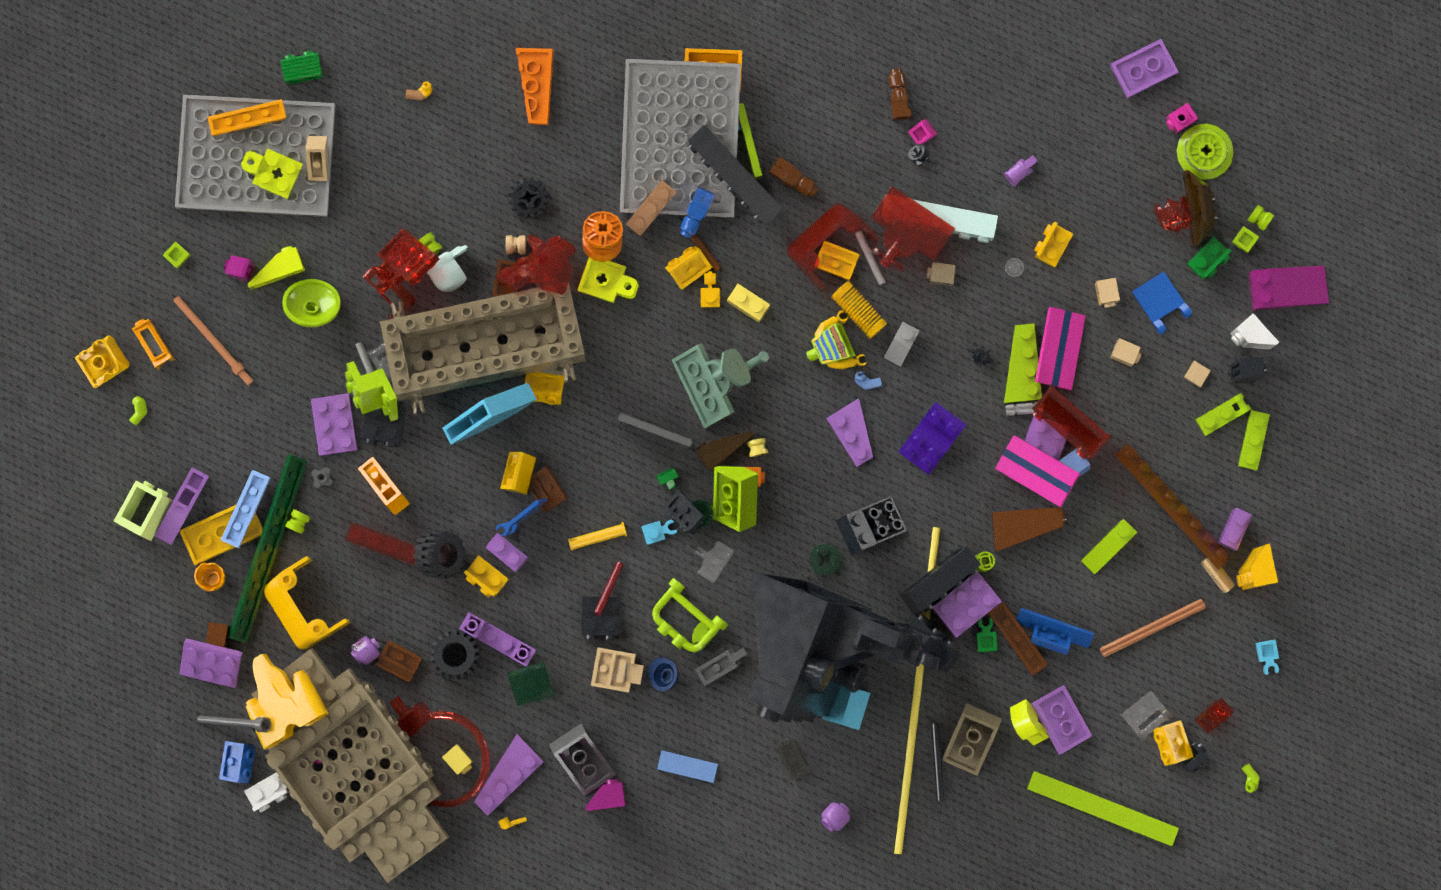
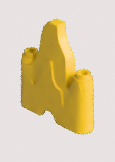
[246,654,329,750]

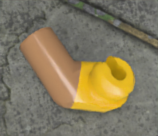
[405,82,433,101]

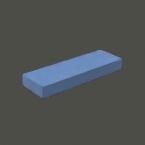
[657,750,718,783]

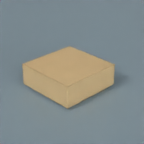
[1184,361,1211,387]

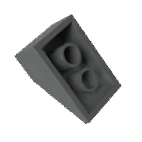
[549,723,616,796]

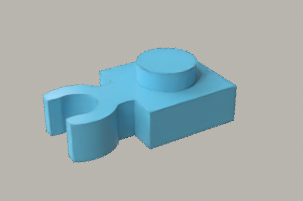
[641,520,677,545]
[1255,640,1279,675]

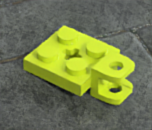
[241,148,303,199]
[577,258,639,303]

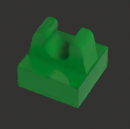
[656,467,678,490]

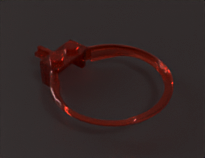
[390,696,490,807]

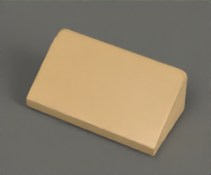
[1201,558,1235,593]

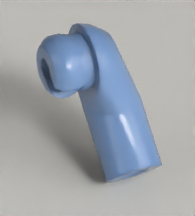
[854,371,882,390]

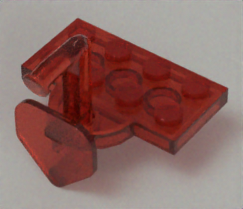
[871,186,956,272]
[362,228,440,319]
[496,234,577,294]

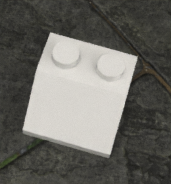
[1230,314,1279,349]

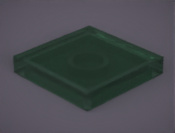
[507,662,554,706]

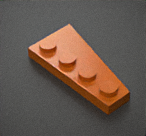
[516,48,554,125]

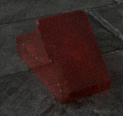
[1195,698,1235,734]

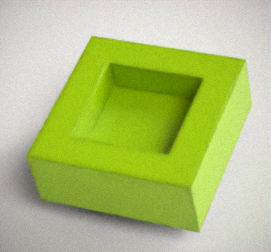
[1231,226,1259,253]
[163,241,190,269]

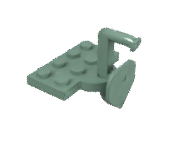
[672,343,769,429]

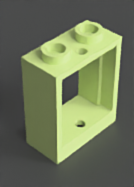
[114,481,173,541]

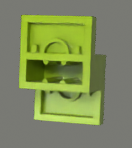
[345,361,398,422]

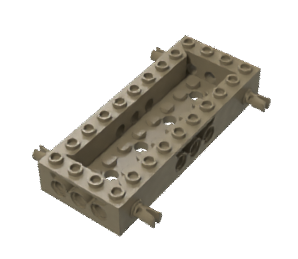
[380,269,586,415]

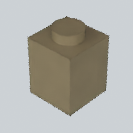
[927,262,956,286]

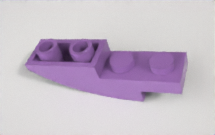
[154,467,209,545]

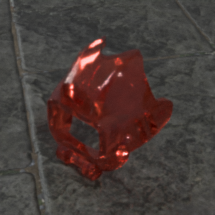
[1154,196,1192,233]

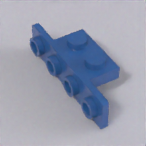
[1016,608,1094,655]

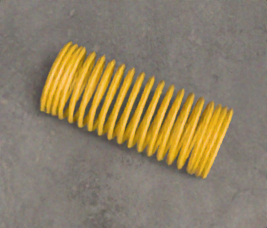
[831,281,887,339]

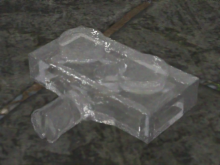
[695,541,734,584]

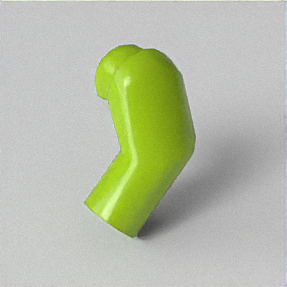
[129,396,147,426]
[1241,763,1260,793]

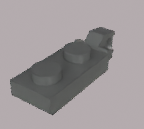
[695,648,748,686]

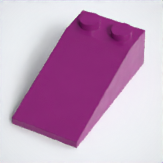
[1248,266,1329,311]

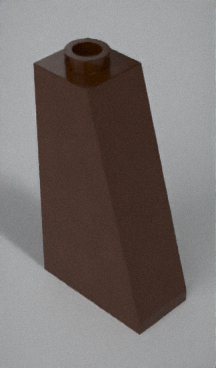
[991,507,1066,552]

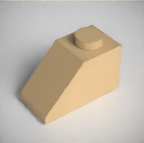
[306,136,329,181]

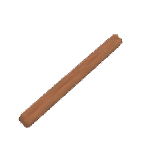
[1100,599,1206,657]

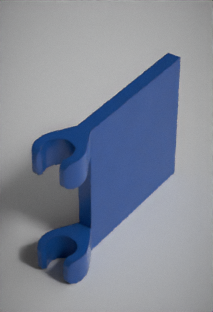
[1132,272,1192,335]
[496,498,548,537]

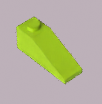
[1081,519,1137,575]

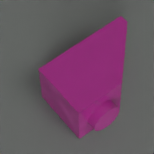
[224,255,255,283]

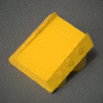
[75,335,130,389]

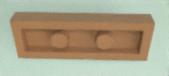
[626,180,677,236]

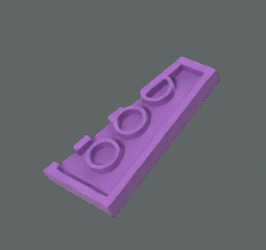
[474,734,544,816]

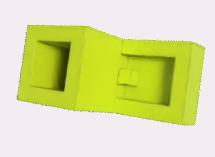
[1010,699,1049,745]

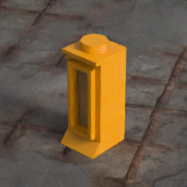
[132,319,175,370]

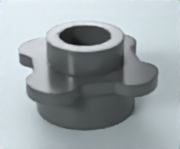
[311,467,332,488]

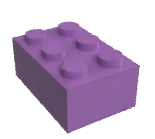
[931,572,1002,638]

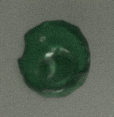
[692,499,714,530]

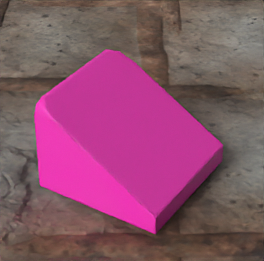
[908,119,937,144]

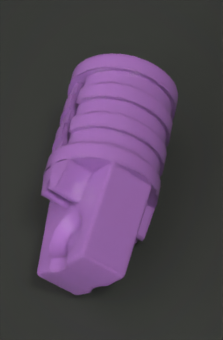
[1004,155,1038,186]

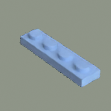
[221,470,271,548]

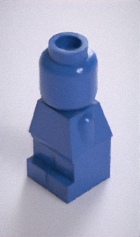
[680,187,715,238]

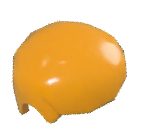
[194,562,226,592]

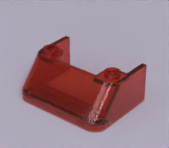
[787,203,879,293]
[1032,385,1111,460]

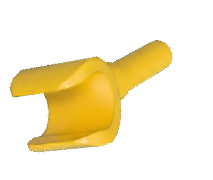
[498,817,527,830]

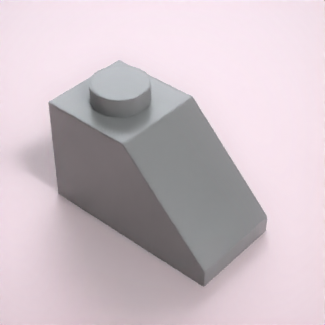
[884,322,920,367]

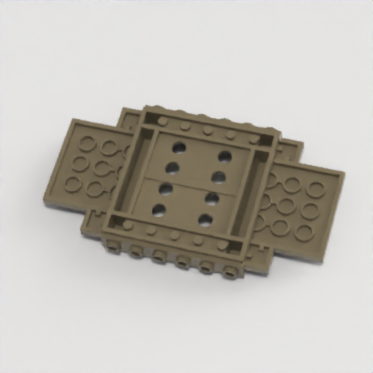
[251,648,449,883]

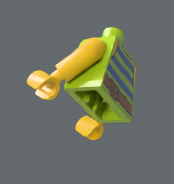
[806,310,867,370]

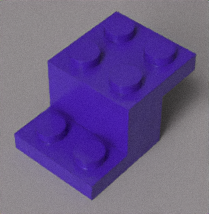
[898,402,966,475]

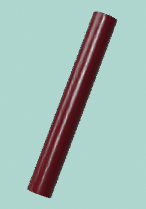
[594,561,624,616]

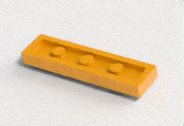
[208,99,287,137]

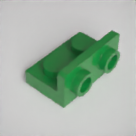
[1187,237,1231,280]

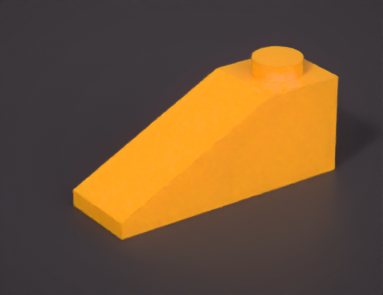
[358,457,410,515]

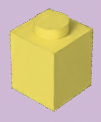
[442,744,473,775]

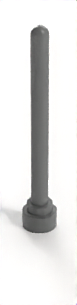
[197,715,271,733]

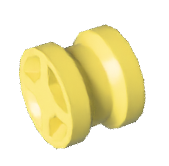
[747,438,768,457]

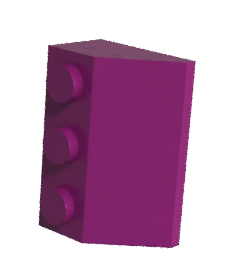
[585,778,627,811]

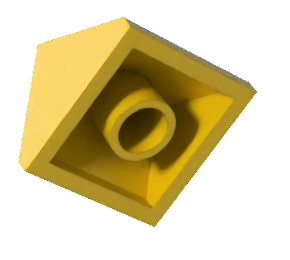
[500,452,536,495]

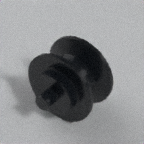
[908,144,929,165]
[971,346,992,367]

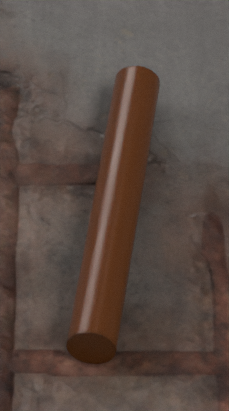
[690,234,722,272]

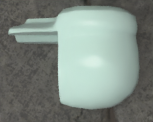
[425,245,468,292]

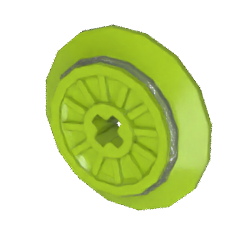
[1177,124,1234,180]

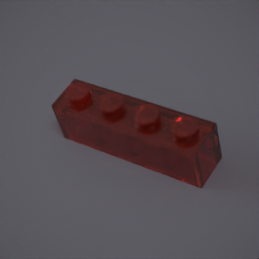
[345,522,418,567]

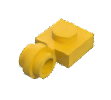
[701,271,720,308]

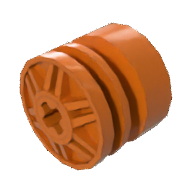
[582,211,623,262]

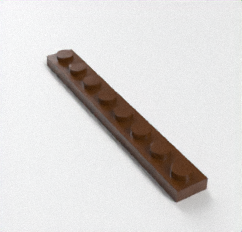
[1115,443,1231,570]

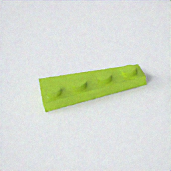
[1004,324,1042,403]

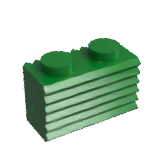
[280,51,324,85]

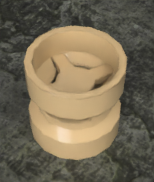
[506,235,526,255]

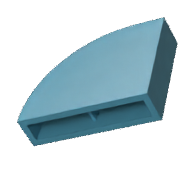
[443,383,537,445]

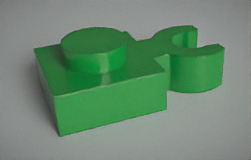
[976,618,997,652]

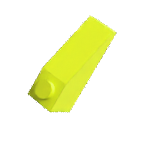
[248,246,305,290]

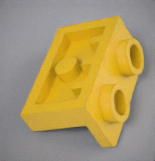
[1034,222,1073,268]
[665,246,712,290]
[525,372,564,405]
[464,555,509,598]
[1153,720,1193,766]

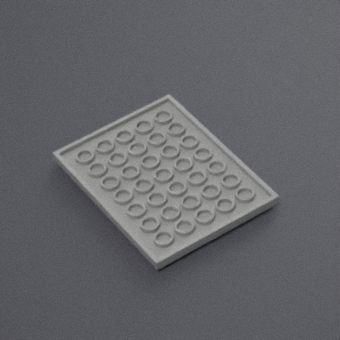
[620,59,741,217]
[175,95,336,217]

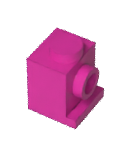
[1166,103,1198,134]

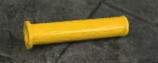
[568,522,627,551]

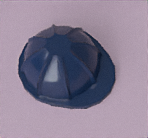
[648,658,680,691]

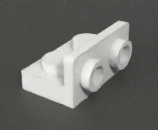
[244,772,290,813]

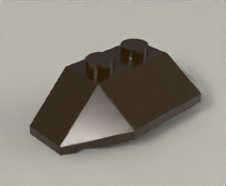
[1182,170,1218,248]

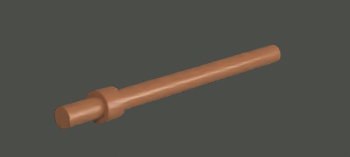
[173,296,253,386]

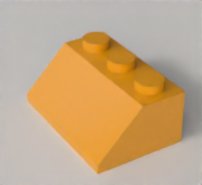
[685,48,742,93]

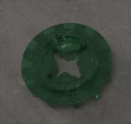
[810,544,840,575]

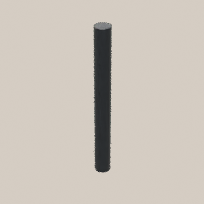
[931,723,944,801]

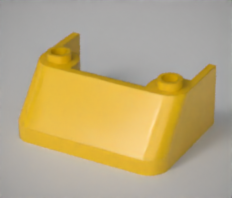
[264,556,351,650]

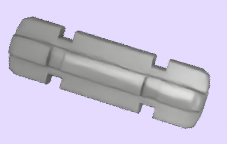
[1006,402,1044,416]

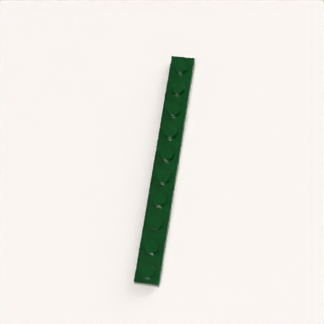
[227,454,307,643]

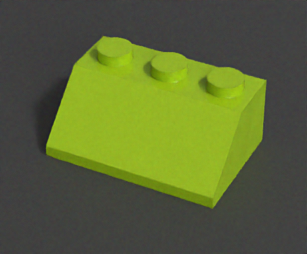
[713,466,758,532]

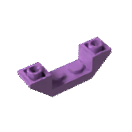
[459,612,536,667]

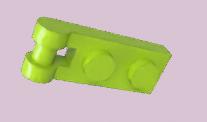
[1195,393,1251,436]

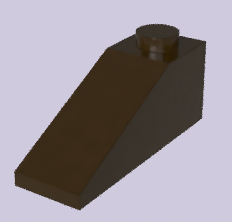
[696,431,754,472]

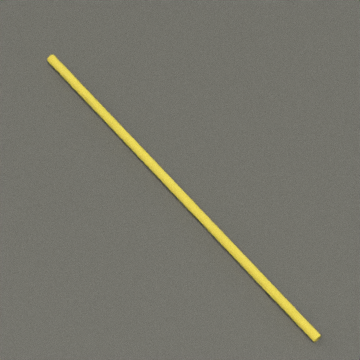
[894,527,941,854]

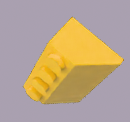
[1236,544,1278,590]

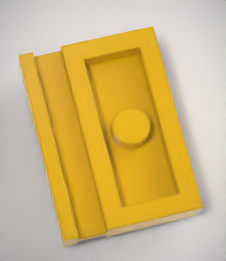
[814,241,860,281]

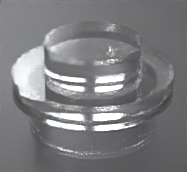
[1005,258,1024,277]

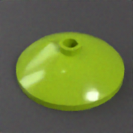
[282,279,340,327]

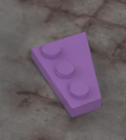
[826,398,873,467]

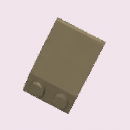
[942,703,1002,776]

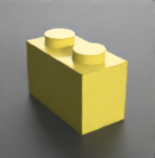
[727,284,770,323]

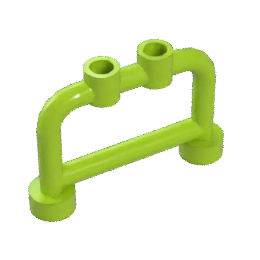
[652,578,728,652]

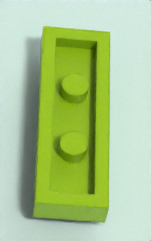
[1238,410,1270,471]

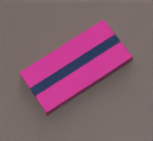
[1035,307,1086,390]
[995,435,1080,507]

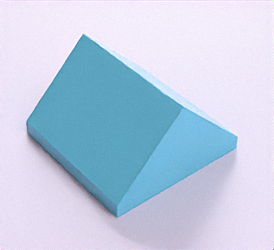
[822,686,870,730]

